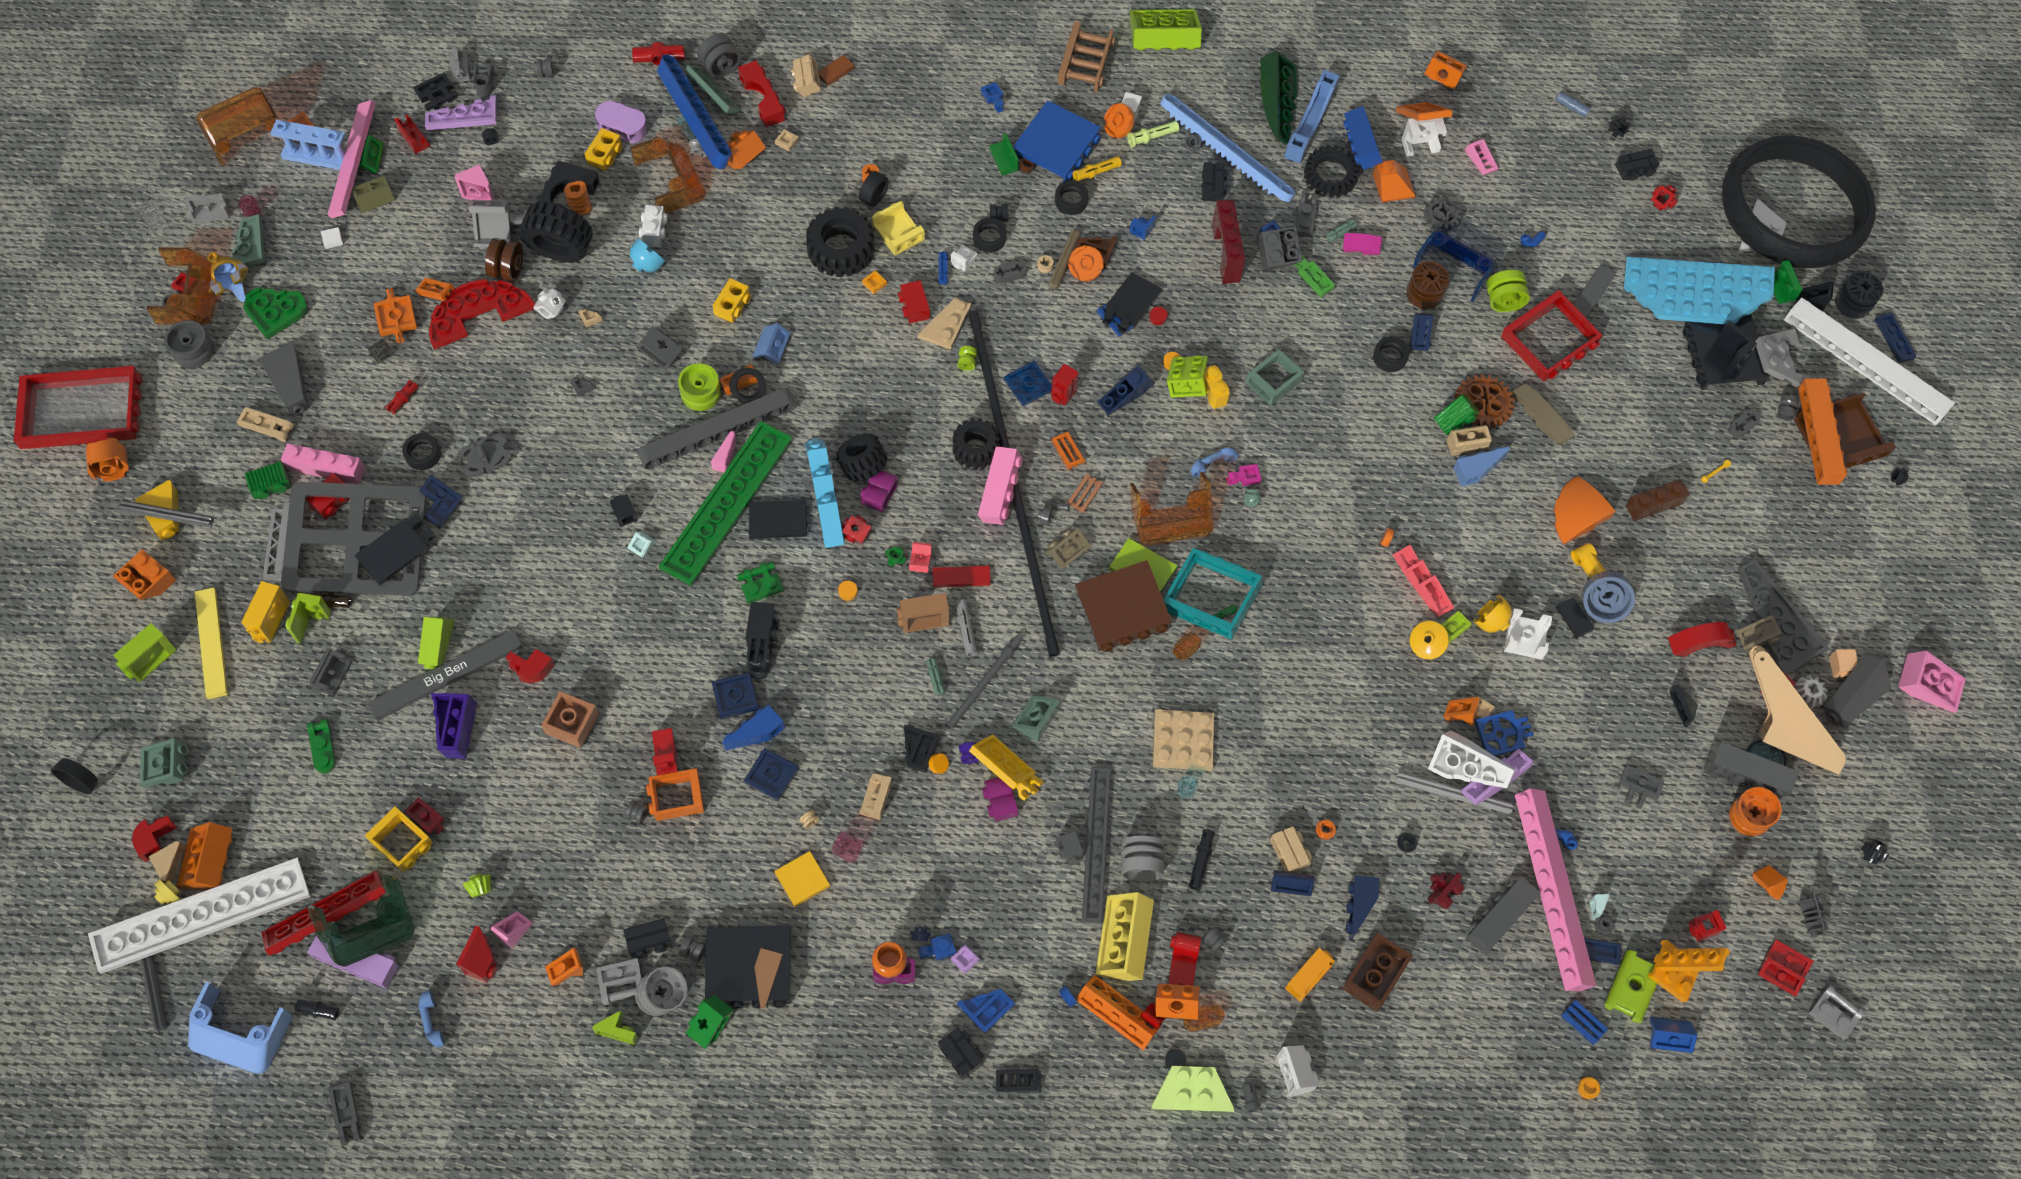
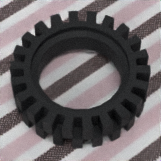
[1304,145,1360,198]

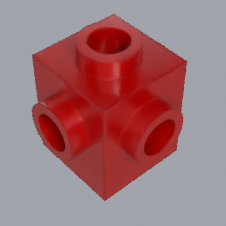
[1650,184,1679,211]
[841,515,872,545]

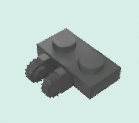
[1619,765,1665,809]

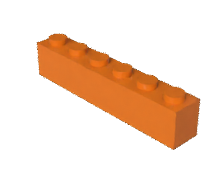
[1798,379,1847,485]

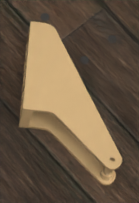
[1749,646,1846,775]

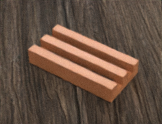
[1068,474,1103,513]

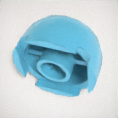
[629,238,665,273]

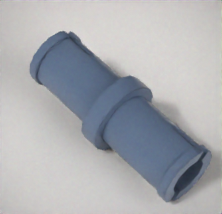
[1556,91,1591,118]

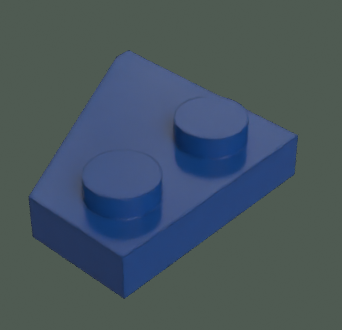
[957,989,1015,1034]

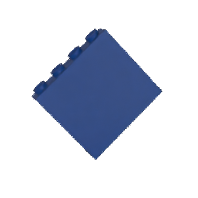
[1013,100,1102,182]

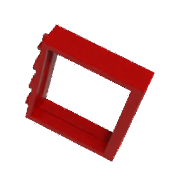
[1501,290,1602,382]

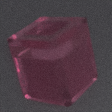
[832,831,863,864]

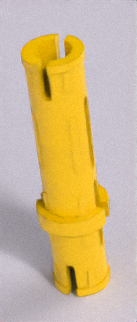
[1073,156,1122,181]

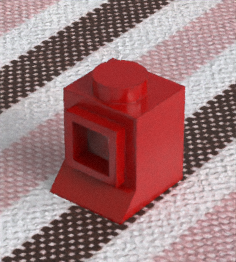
[1689,909,1727,942]

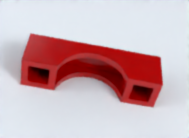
[738,60,786,128]

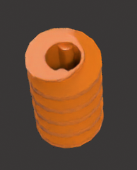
[564,181,592,215]

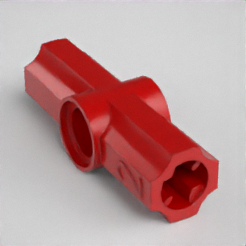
[632,42,685,65]

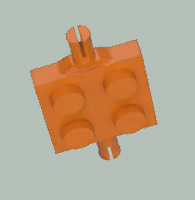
[373,288,417,343]

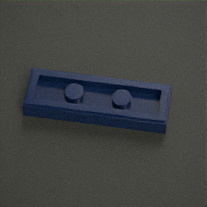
[1874,313,1917,364]

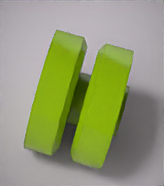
[1486,270,1530,312]
[678,363,721,411]

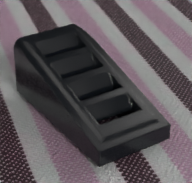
[996,1069,1041,1093]

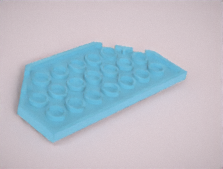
[1624,257,1775,324]

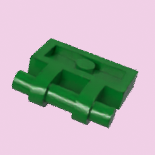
[736,562,784,604]

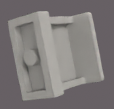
[468,200,512,249]

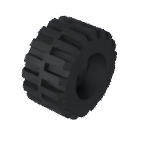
[953,418,999,470]
[836,433,888,482]

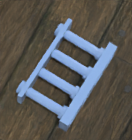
[270,119,345,170]

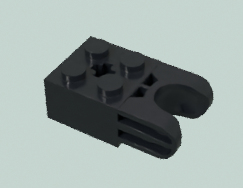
[745,601,780,680]

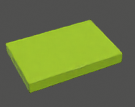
[1109,538,1178,593]

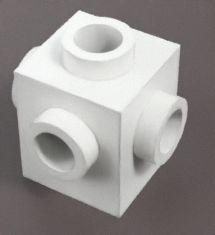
[533,289,566,319]

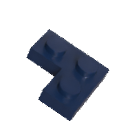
[419,475,462,528]

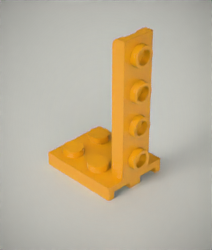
[1648,940,1730,1002]

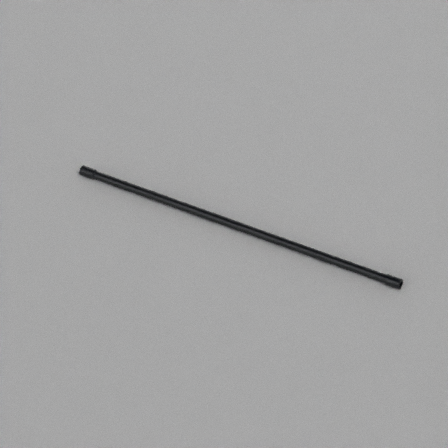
[968,311,1060,657]

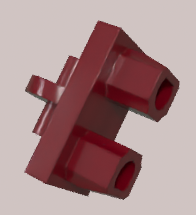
[1427,872,1465,909]

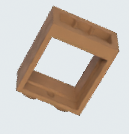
[896,593,949,633]

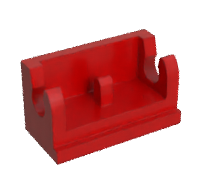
[394,114,431,154]

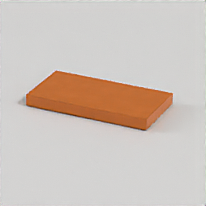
[1396,102,1452,121]

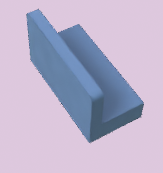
[753,323,790,364]

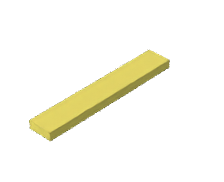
[195,588,228,699]

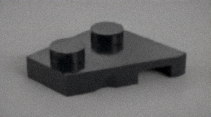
[903,724,940,773]

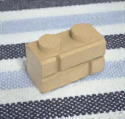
[791,54,821,97]
[1447,425,1492,456]
[1270,827,1312,873]

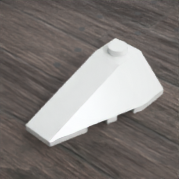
[1428,731,1515,788]

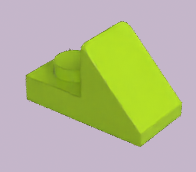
[592,1011,638,1045]

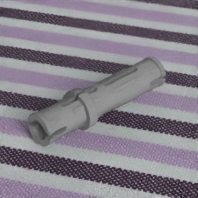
[955,599,978,657]

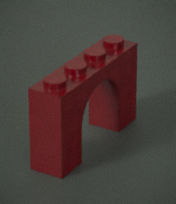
[1212,199,1245,284]

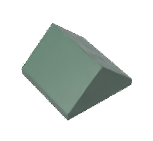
[1012,695,1060,742]

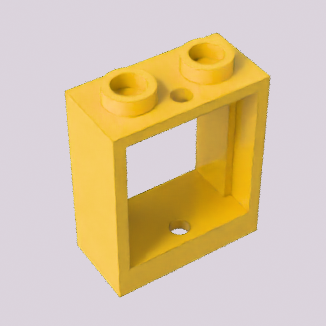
[241,581,290,643]
[364,806,433,872]

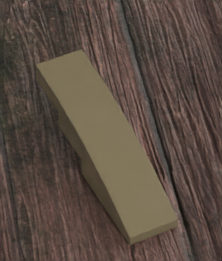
[1512,383,1574,445]

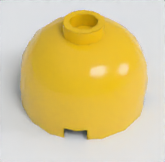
[1473,595,1512,633]

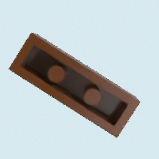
[1626,479,1690,521]

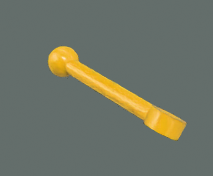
[1701,460,1731,483]

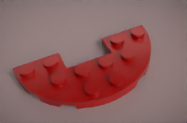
[429,279,535,350]

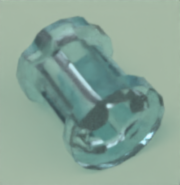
[1177,776,1196,799]

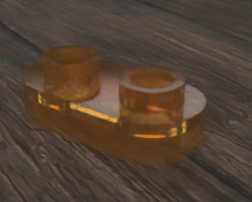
[1183,1004,1225,1032]

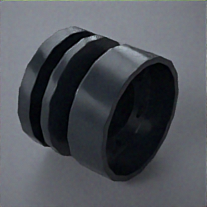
[1835,271,1884,319]

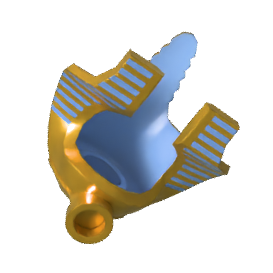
[207,252,248,303]

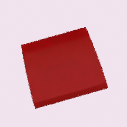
[1757,939,1814,997]

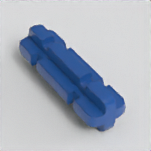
[939,252,948,285]

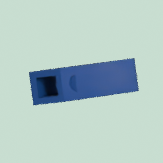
[722,705,785,751]

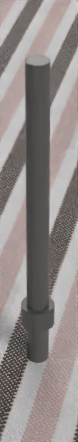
[947,636,1022,729]

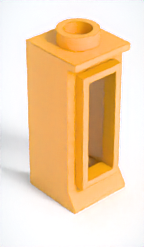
[1285,948,1335,1002]

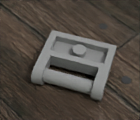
[596,958,642,1006]
[1809,984,1866,1040]

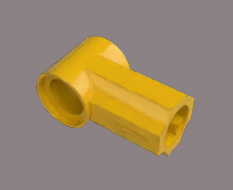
[1571,543,1607,578]

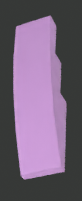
[1461,749,1533,806]

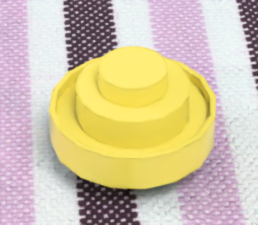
[154,879,181,905]

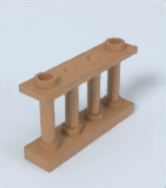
[1058,21,1116,92]

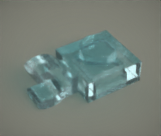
[676,115,697,141]

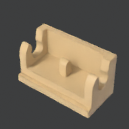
[859,774,892,820]

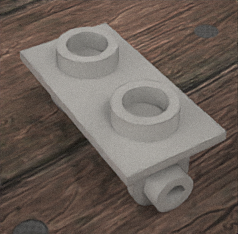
[449,47,470,83]

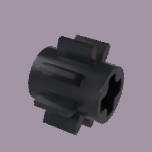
[1608,116,1631,138]
[1861,839,1889,864]

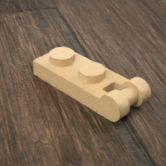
[237,407,294,442]

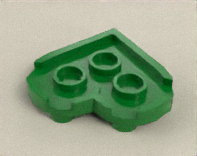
[243,287,308,340]

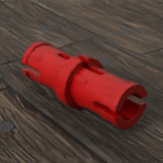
[385,380,419,415]

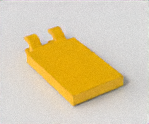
[969,734,1044,800]

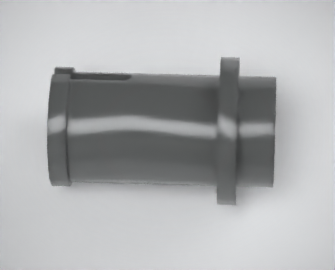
[1242,1084,1261,1113]

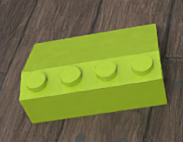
[1129,9,1202,50]

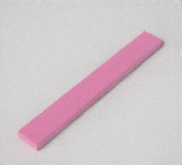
[328,100,376,218]

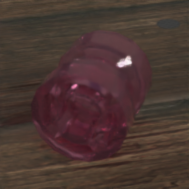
[238,195,261,218]

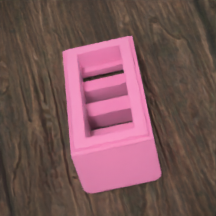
[1465,139,1499,176]
[711,431,737,472]

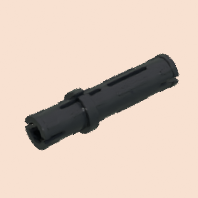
[1188,829,1215,891]

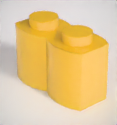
[1204,365,1229,409]

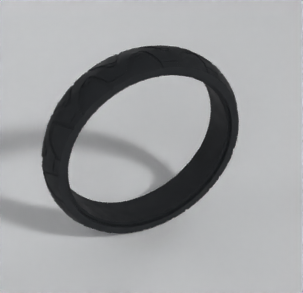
[1722,135,1876,268]

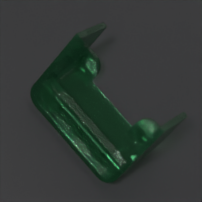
[308,875,414,967]

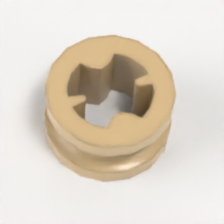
[1037,255,1053,273]
[799,810,820,829]

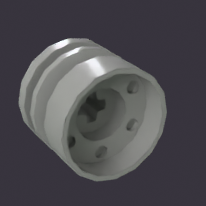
[1121,836,1164,882]
[635,966,688,1017]

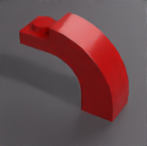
[1667,622,1737,657]
[652,728,678,776]

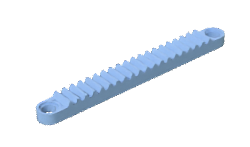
[1160,94,1295,202]

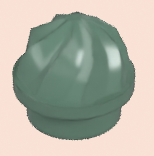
[1243,489,1262,508]

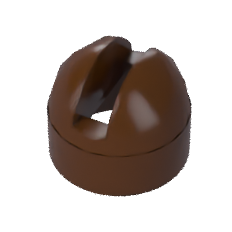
[1020,158,1034,174]

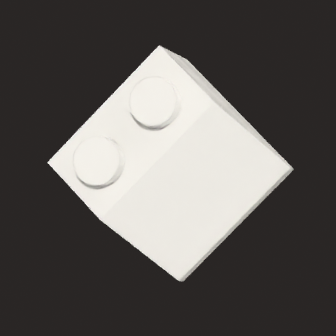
[1277,1045,1318,1097]

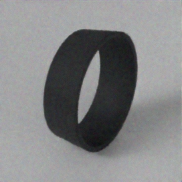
[51,758,98,795]

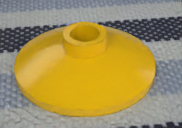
[1410,621,1449,659]

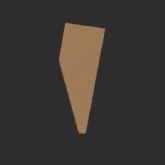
[755,948,783,1009]

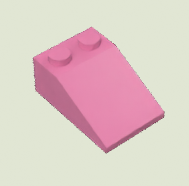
[1898,651,1966,713]

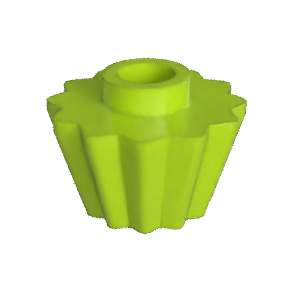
[463,873,491,898]

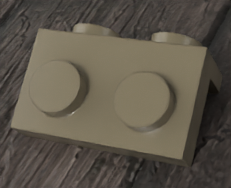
[1736,614,1784,652]

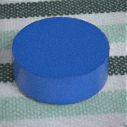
[1059,986,1077,1007]

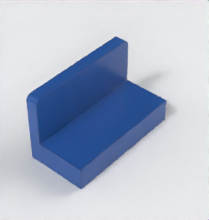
[1650,1017,1697,1053]

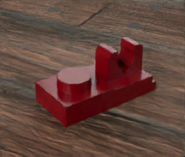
[404,797,445,834]

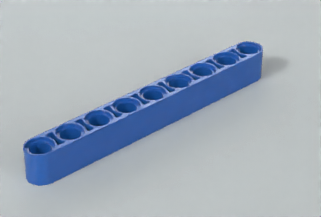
[657,54,732,169]

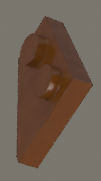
[1074,236,1118,267]

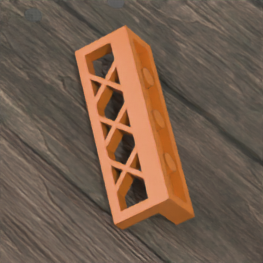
[1076,975,1162,1051]

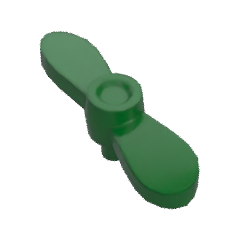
[1212,605,1237,619]

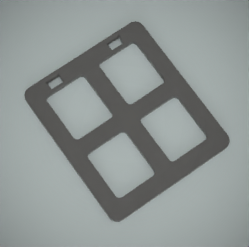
[281,482,426,596]

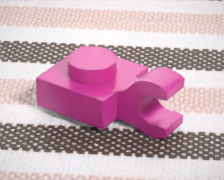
[1226,464,1262,486]

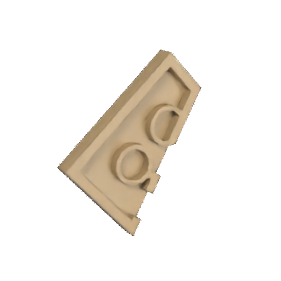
[918,298,971,350]

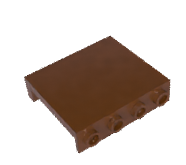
[1794,393,1896,468]
[1075,560,1172,652]

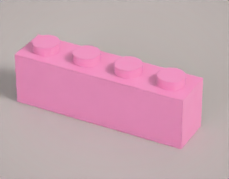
[281,443,365,484]
[978,447,1023,525]

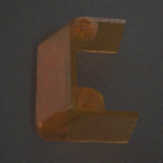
[196,87,279,167]
[630,138,705,213]
[147,247,217,325]
[1130,472,1213,545]

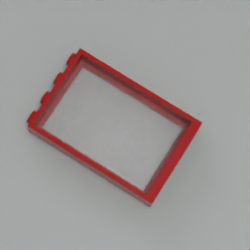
[14,366,143,449]

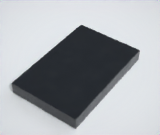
[749,500,807,539]

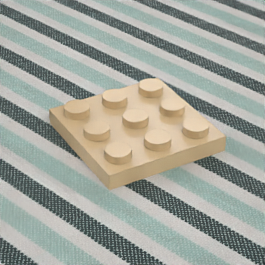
[1153,709,1214,771]

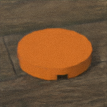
[1104,103,1134,138]
[1068,246,1104,282]

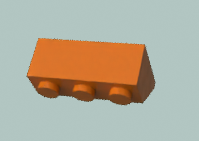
[176,822,232,891]

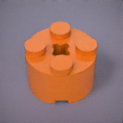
[86,438,129,482]

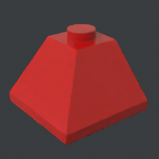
[456,926,497,983]

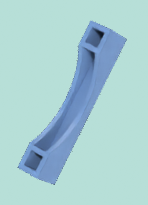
[1284,70,1340,163]

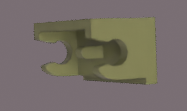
[352,176,395,213]

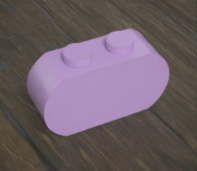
[595,101,647,143]

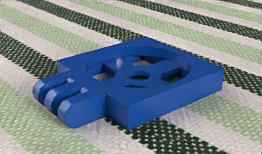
[1475,710,1534,756]

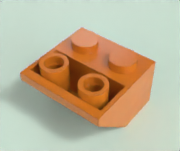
[726,130,766,169]
[112,549,176,600]

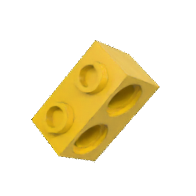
[585,128,623,171]
[712,278,751,323]

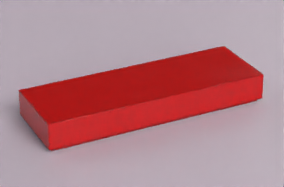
[932,566,991,588]

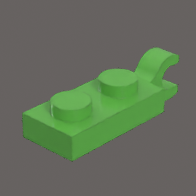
[1294,254,1335,298]

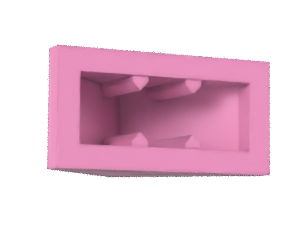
[491,911,533,948]

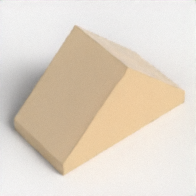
[149,841,186,883]

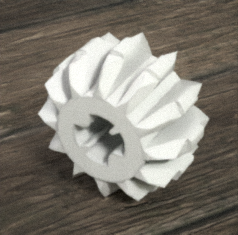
[1794,675,1828,709]

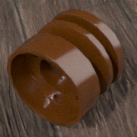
[1406,262,1450,309]

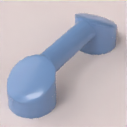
[1190,448,1239,477]
[419,990,445,1048]

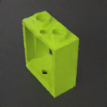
[113,623,177,682]

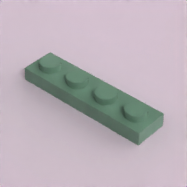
[685,65,740,114]

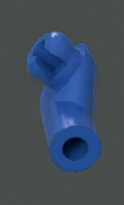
[1521,231,1546,247]
[1555,829,1578,850]

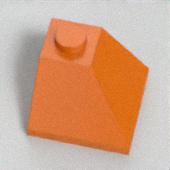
[1373,160,1415,202]

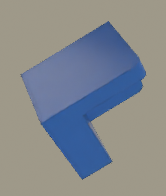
[1130,215,1157,240]

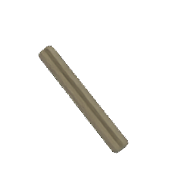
[1049,229,1080,289]

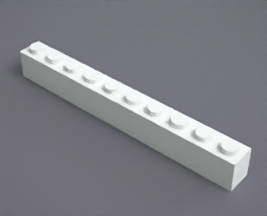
[1784,298,1955,425]

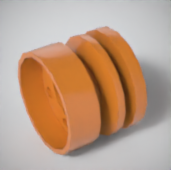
[1729,787,1782,836]

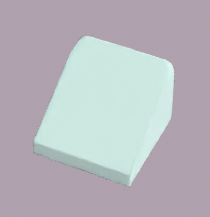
[627,532,656,558]
[1589,894,1609,920]

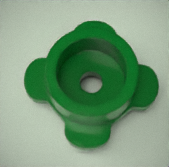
[885,547,906,566]

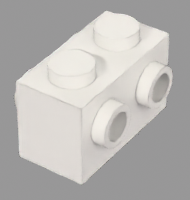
[639,205,668,248]

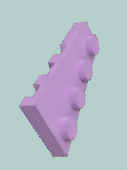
[425,95,497,130]

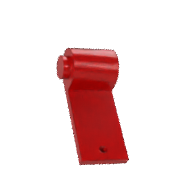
[1168,932,1201,986]

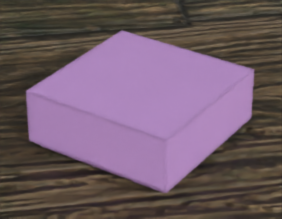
[950,944,980,974]

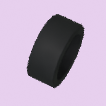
[859,171,889,207]
[1055,180,1088,215]
[973,217,1006,253]
[1373,336,1409,372]
[729,367,766,403]
[402,433,441,471]

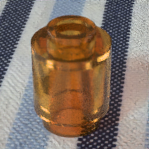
[1172,633,1201,661]

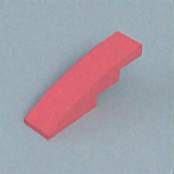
[1393,545,1454,617]

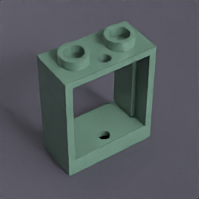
[1246,349,1304,406]

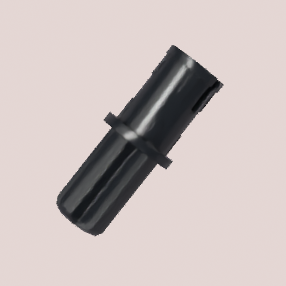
[295,999,339,1021]

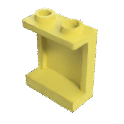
[872,201,925,256]

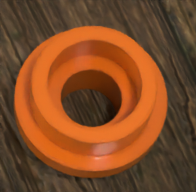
[1316,820,1336,840]

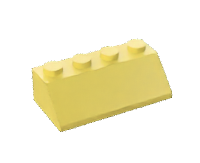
[1095,892,1154,981]

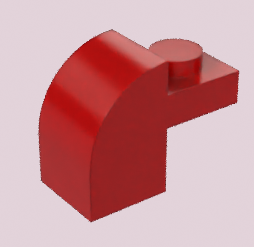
[506,649,555,683]
[132,815,177,862]

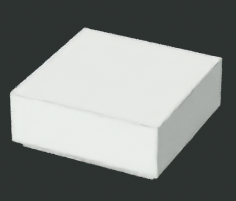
[321,227,343,249]

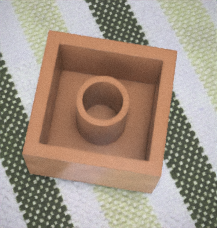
[541,691,599,748]

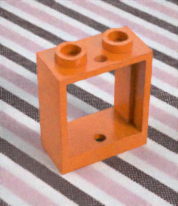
[646,768,704,821]

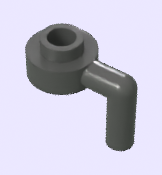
[1038,500,1069,526]

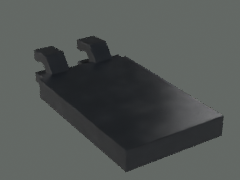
[1102,272,1162,334]
[354,514,436,586]

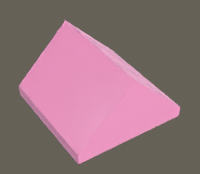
[455,165,495,200]

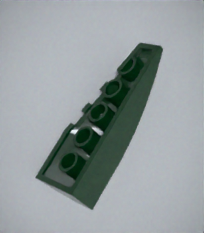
[1260,50,1298,145]

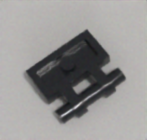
[413,73,458,111]

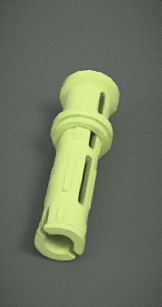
[1127,121,1179,148]

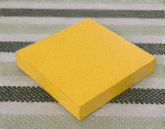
[774,851,830,907]

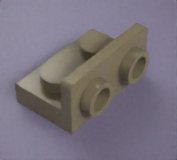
[1044,528,1091,569]

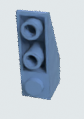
[1453,447,1510,487]

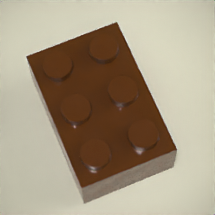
[1342,932,1413,1012]

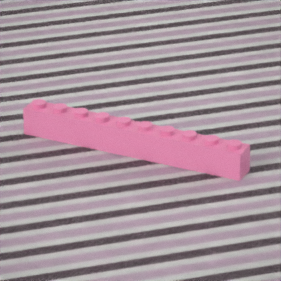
[1515,788,1597,992]

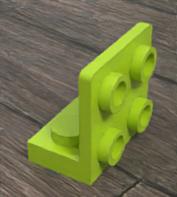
[1167,355,1208,398]
[286,593,331,644]

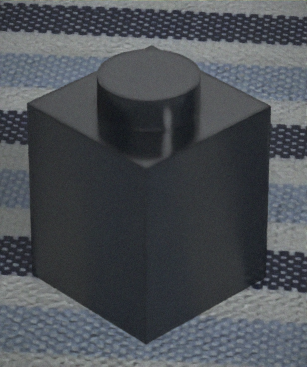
[610,494,638,527]

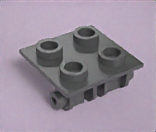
[1799,888,1829,937]

